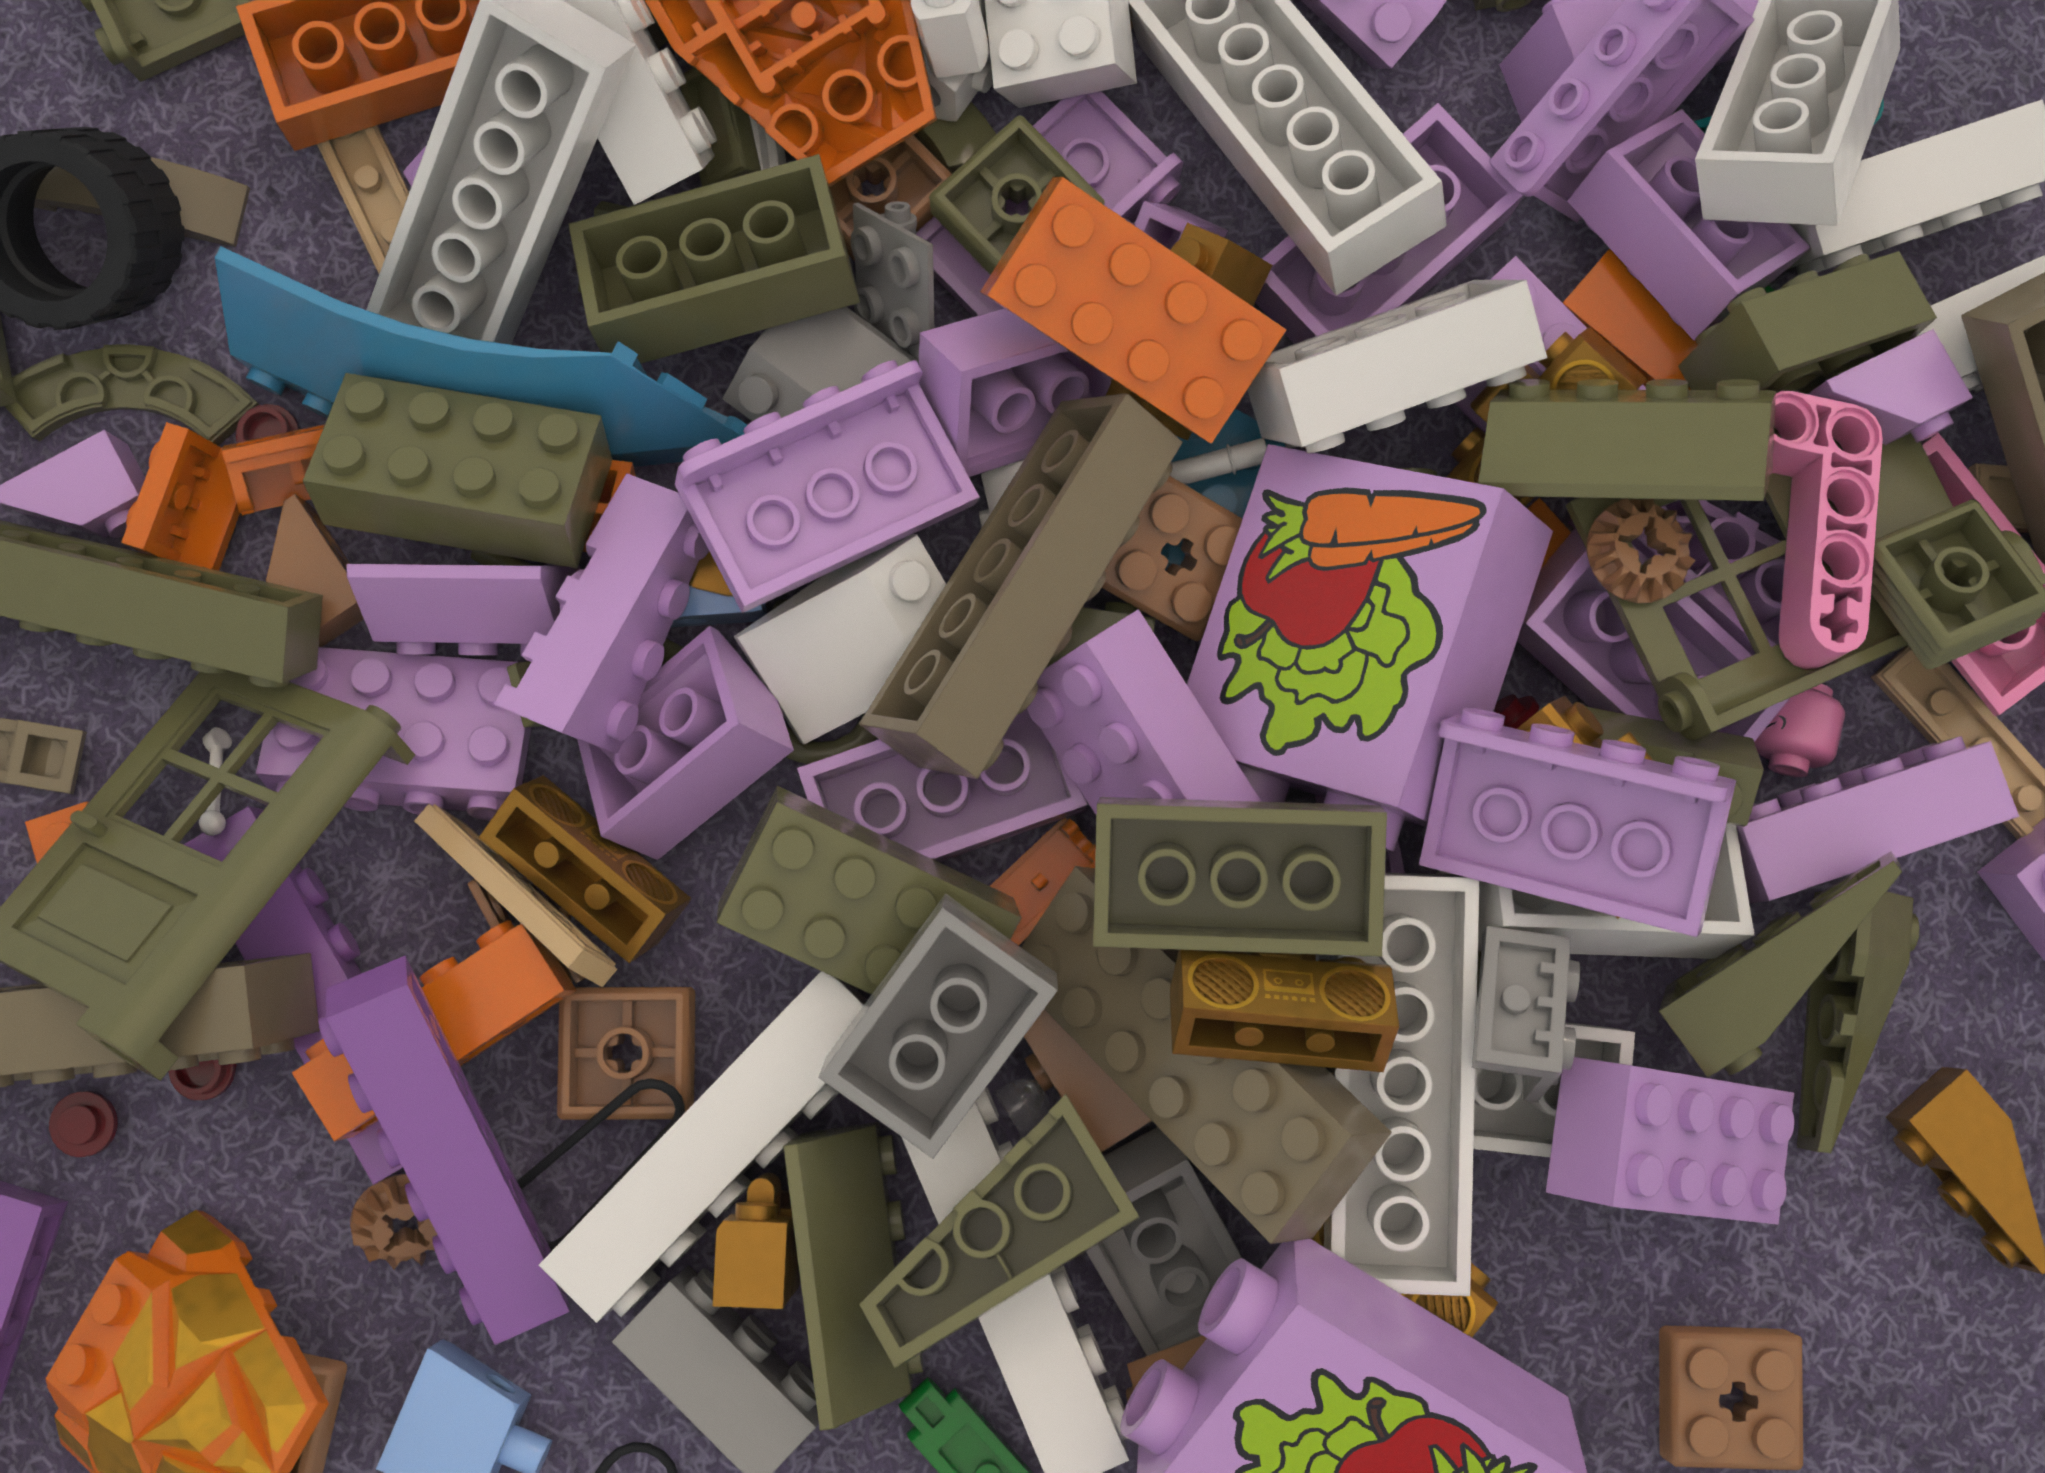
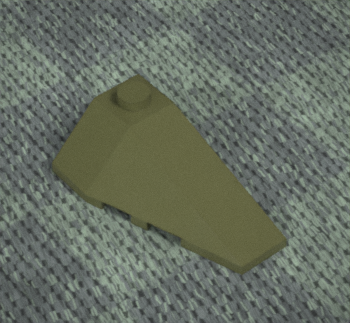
[1659,852,1902,1078]
[1797,891,1919,1153]

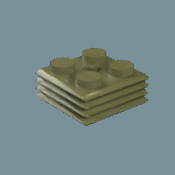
[929,115,1105,275]
[1871,499,2045,669]

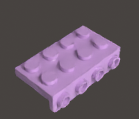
[1489,0,1755,223]
[916,91,1183,317]
[675,360,980,613]
[256,647,532,821]
[1419,708,1736,937]

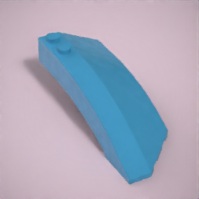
[215,246,747,467]

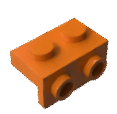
[121,422,241,571]

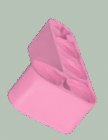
[1772,391,1883,670]

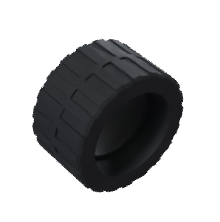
[0,127,185,330]

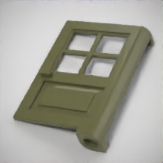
[1565,427,2045,740]
[0,671,415,1081]

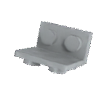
[1472,926,1580,1102]

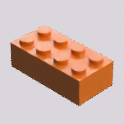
[236,0,480,151]
[980,177,1287,444]

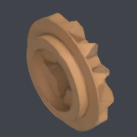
[1587,498,1695,603]
[350,1174,437,1270]

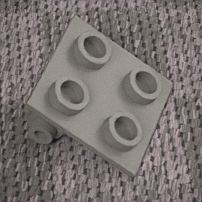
[851,201,935,359]

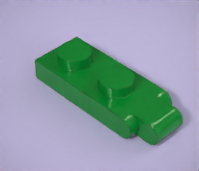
[898,1377,1034,1473]

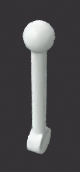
[199,727,232,836]

